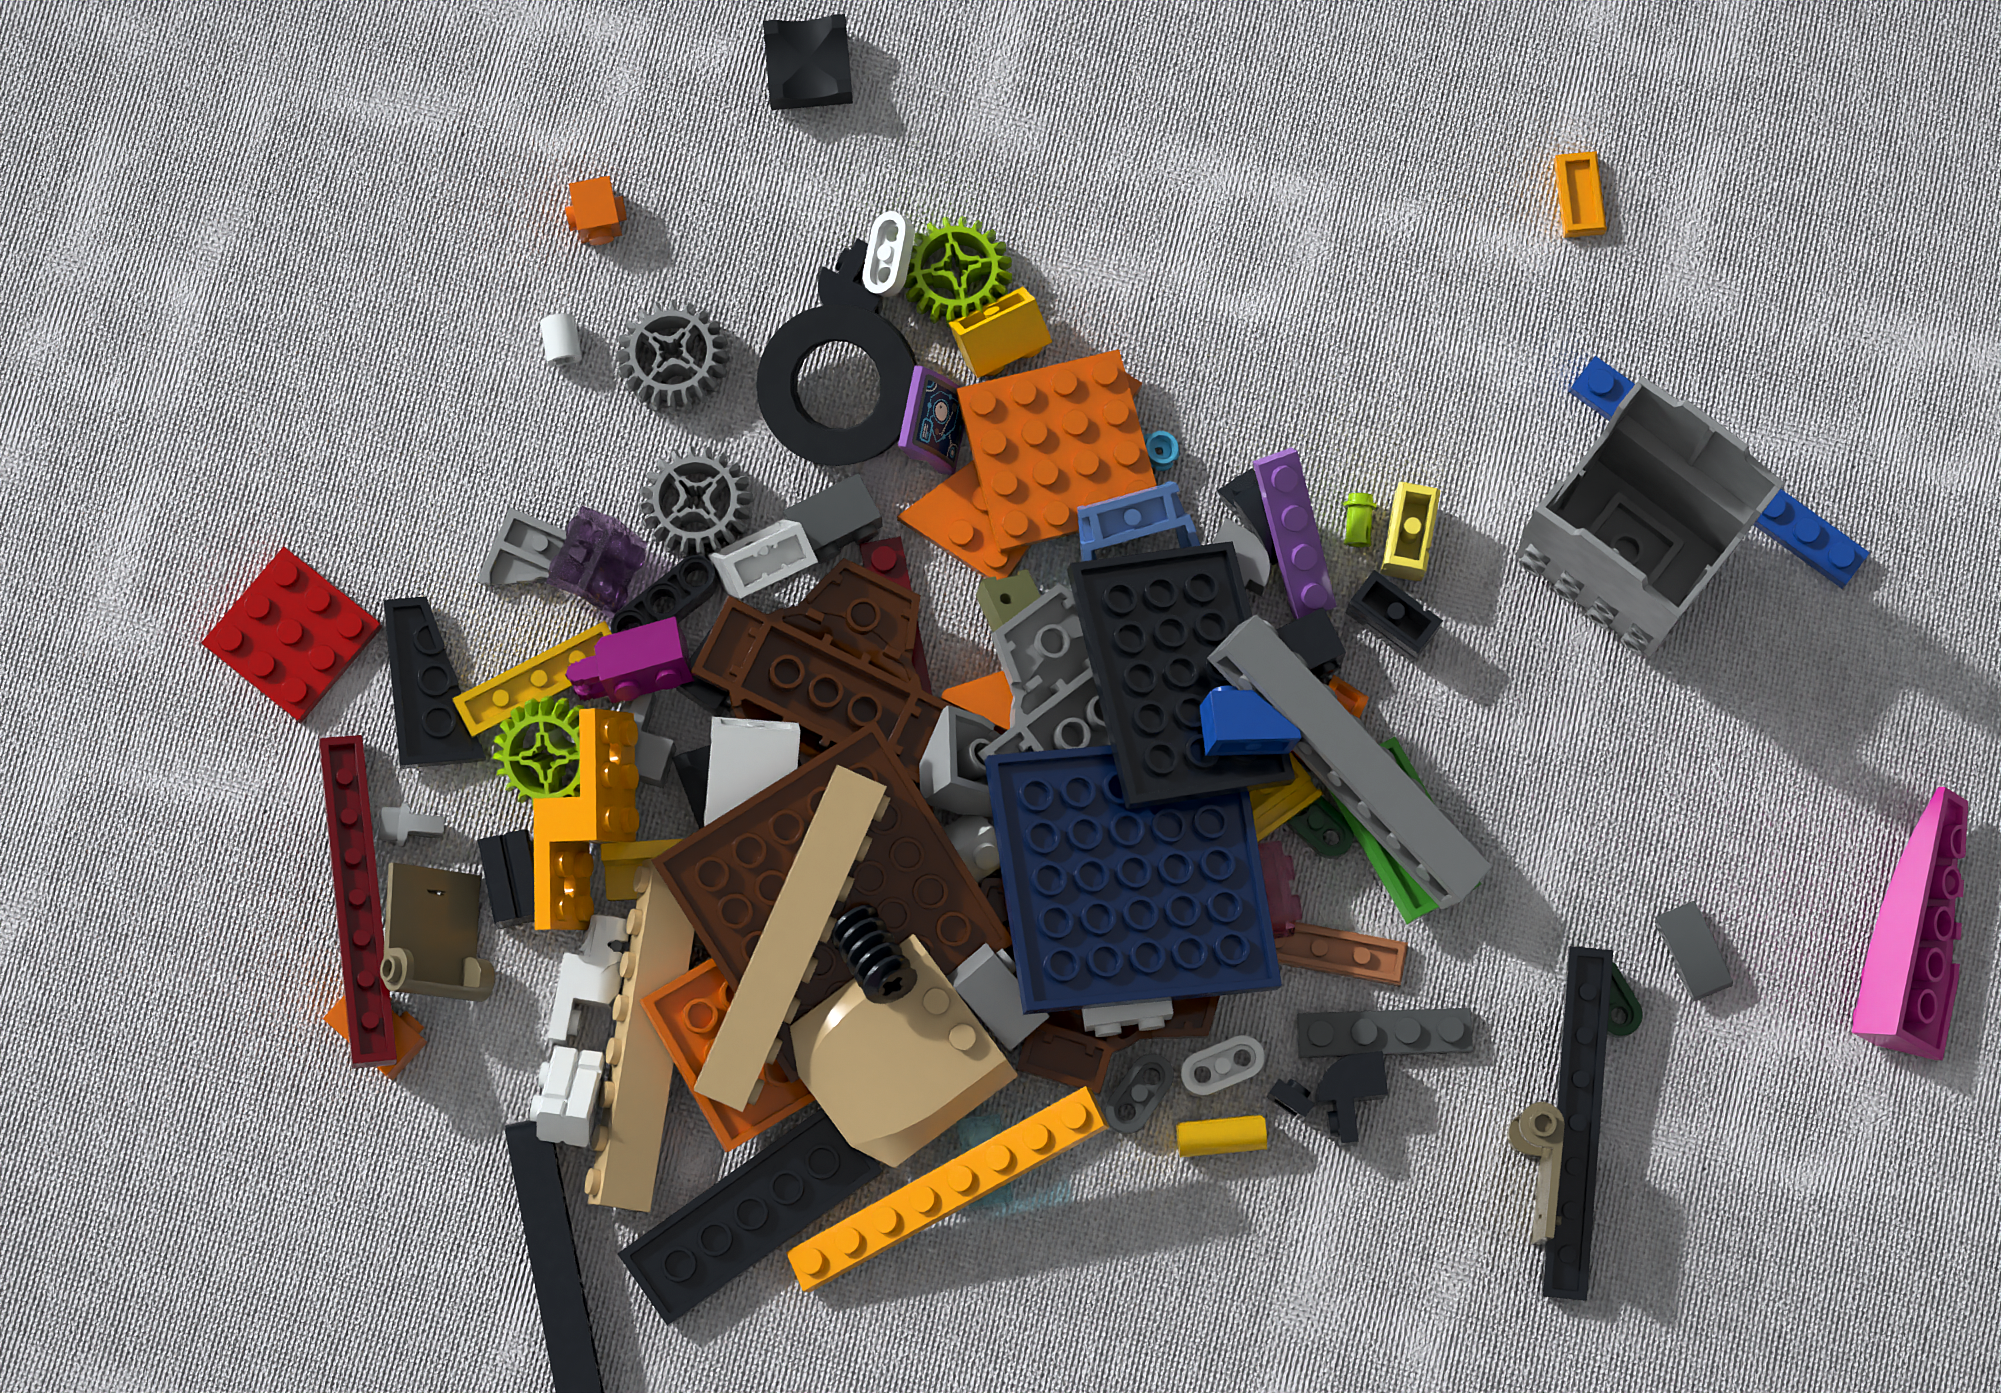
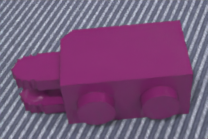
[565,617,694,704]

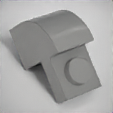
[1211,518,1270,601]
[622,692,676,789]

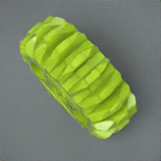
[903,216,1012,328]
[492,696,584,806]

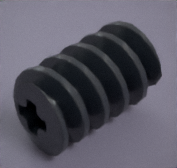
[831,905,918,1004]

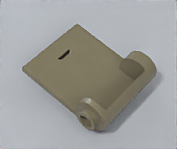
[380,862,495,1002]
[1507,1102,1565,1245]

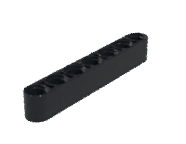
[505,1120,605,1393]

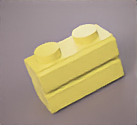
[1380,482,1441,582]

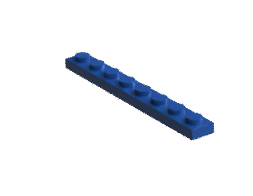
[1569,356,1870,589]

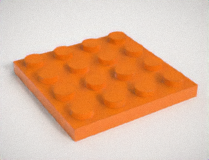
[956,349,1157,553]
[639,958,816,1152]

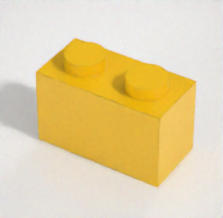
[948,287,1052,378]

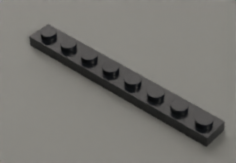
[1541,946,1614,1301]

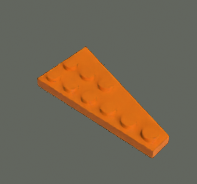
[897,373,1142,580]

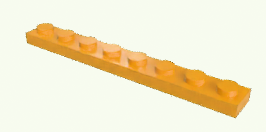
[786,1086,1109,1293]

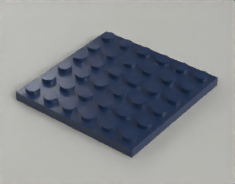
[984,745,1282,1015]

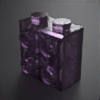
[546,505,648,620]

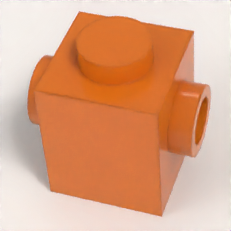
[565,176,627,245]

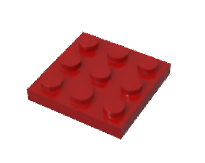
[201,546,383,724]

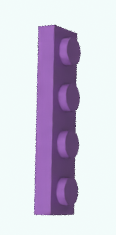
[1253,447,1337,620]

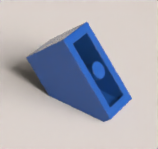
[1200,685,1301,756]

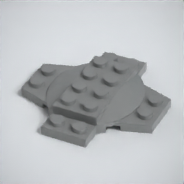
[978,583,1110,762]

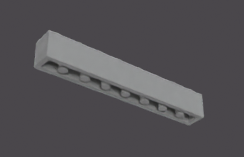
[1207,614,1493,910]

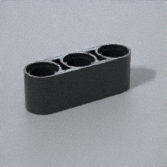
[610,555,718,634]

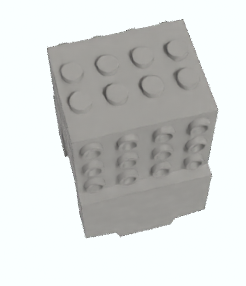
[1515,376,1785,657]

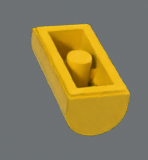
[1175,1114,1267,1158]

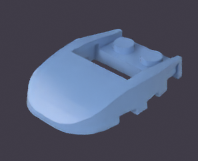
[1077,481,1200,562]

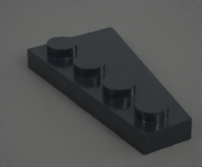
[383,596,486,769]

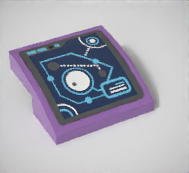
[898,366,965,475]

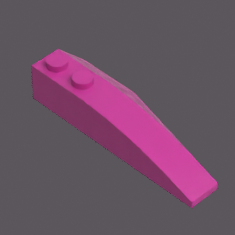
[1852,787,1968,1061]

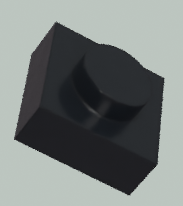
[1266,1079,1315,1122]

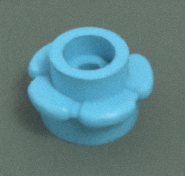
[1144,431,1180,471]

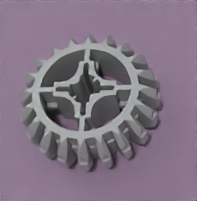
[616,299,730,413]
[639,445,754,558]

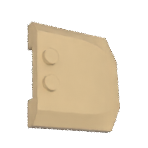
[790,934,1018,1168]

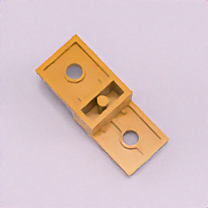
[533,708,639,930]

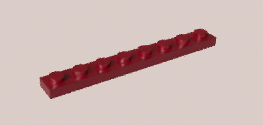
[319,735,397,1069]

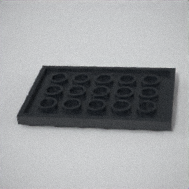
[1067,541,1296,810]

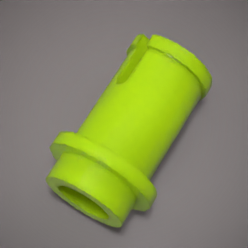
[1343,493,1377,548]

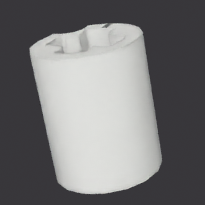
[540,313,582,367]

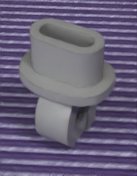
[379,802,445,847]

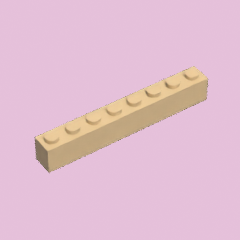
[694,765,890,1112]
[585,858,695,1212]

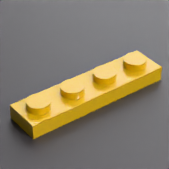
[453,621,612,738]

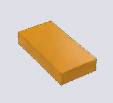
[1554,151,1607,238]

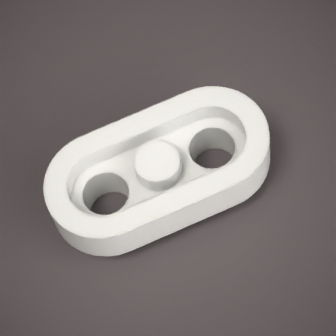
[863,211,915,297]
[1180,1035,1265,1097]

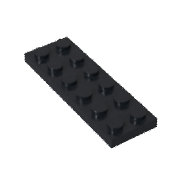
[617,1108,883,1327]

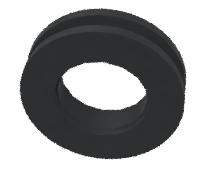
[756,304,918,466]

